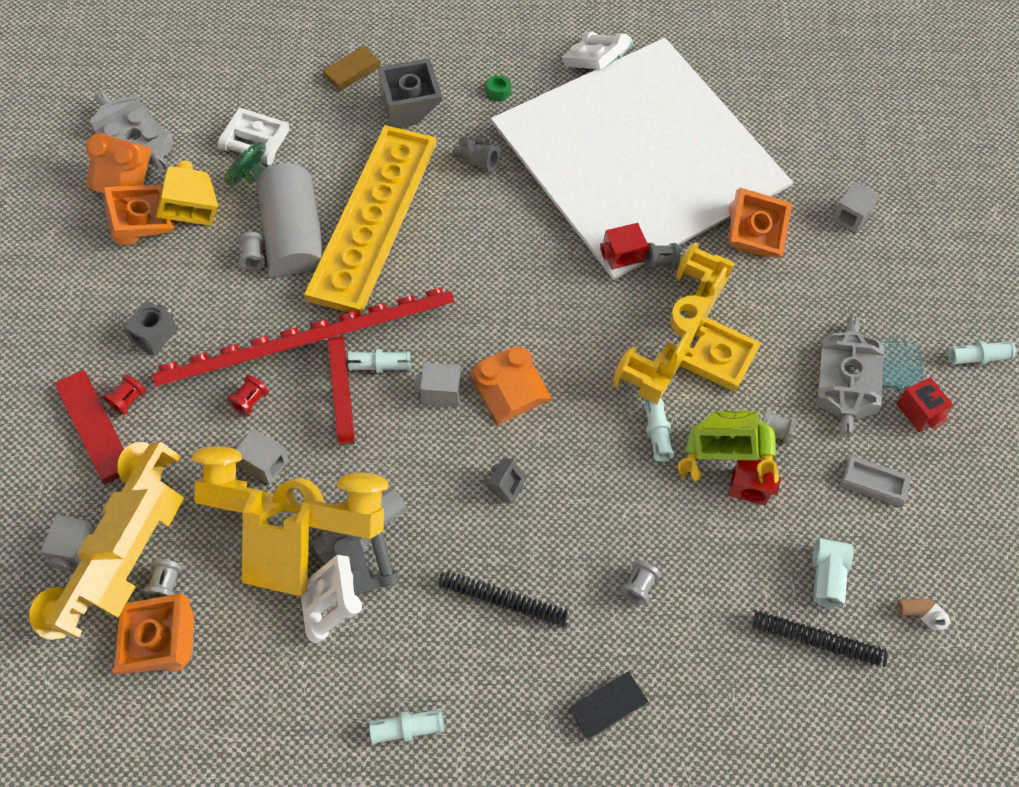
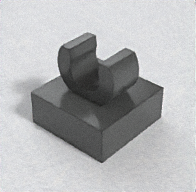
[483,457,527,504]

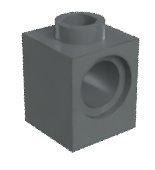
[123,300,178,356]

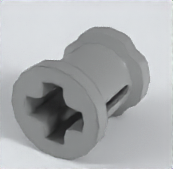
[238,232,265,271]
[762,409,797,445]
[143,559,183,599]
[619,560,661,605]

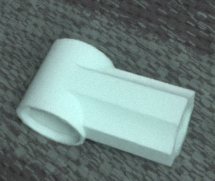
[812,537,853,608]

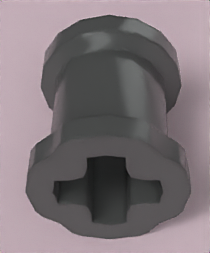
[644,243,680,269]

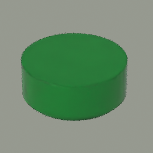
[485,75,511,101]

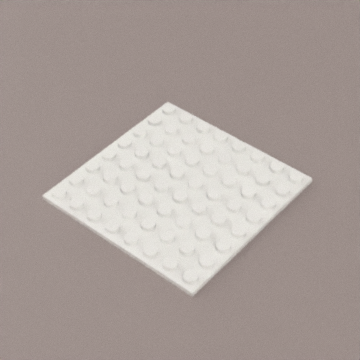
[491,38,793,280]

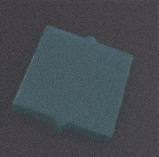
[878,339,924,392]

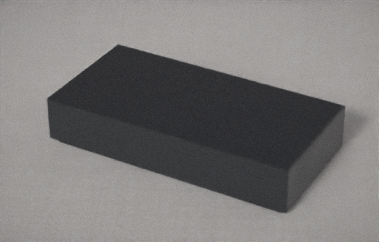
[569,671,648,741]

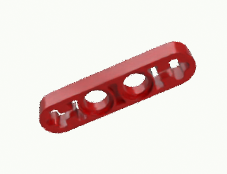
[328,336,355,446]

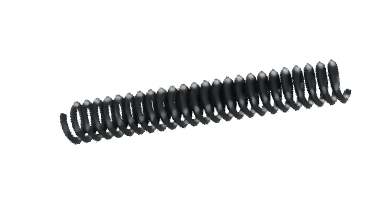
[439,570,568,629]
[752,609,888,668]

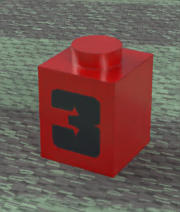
[896,377,954,432]

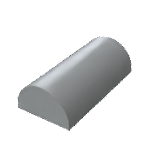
[256,163,324,278]

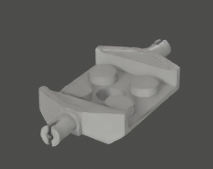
[89,91,174,173]
[816,317,884,438]

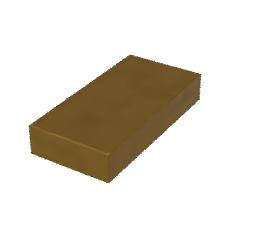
[323,46,381,91]

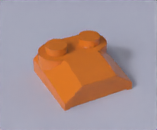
[86,132,152,193]
[103,185,174,245]
[728,188,792,258]
[469,347,552,426]
[112,593,194,675]

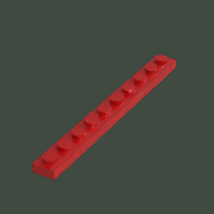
[152,287,455,386]

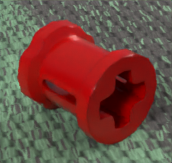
[103,374,147,416]
[227,375,269,417]

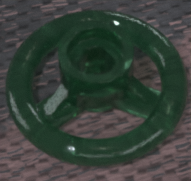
[224,142,266,185]

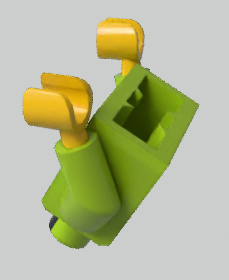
[678,410,779,483]

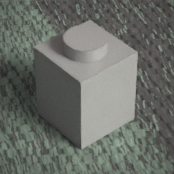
[832,182,880,233]
[415,363,461,407]
[235,428,289,485]
[41,515,95,572]

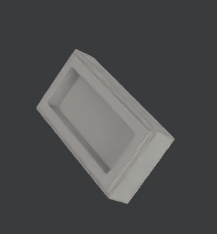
[839,455,912,508]

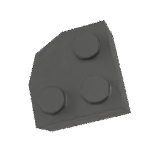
[377,58,442,128]

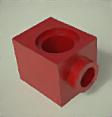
[600,222,648,270]
[728,459,781,506]

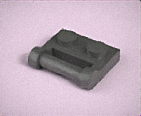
[322,531,399,595]

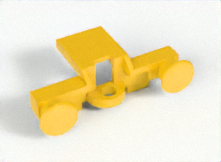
[613,242,761,405]
[29,442,184,640]
[191,446,389,596]

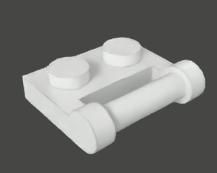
[562,32,629,70]
[218,107,290,165]
[301,555,362,643]

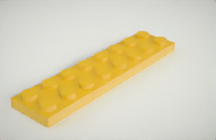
[304,125,436,316]

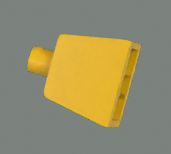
[156,161,218,226]

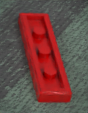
[55,369,124,485]

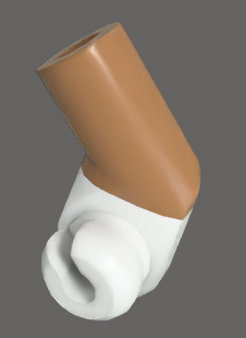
[897,599,950,631]

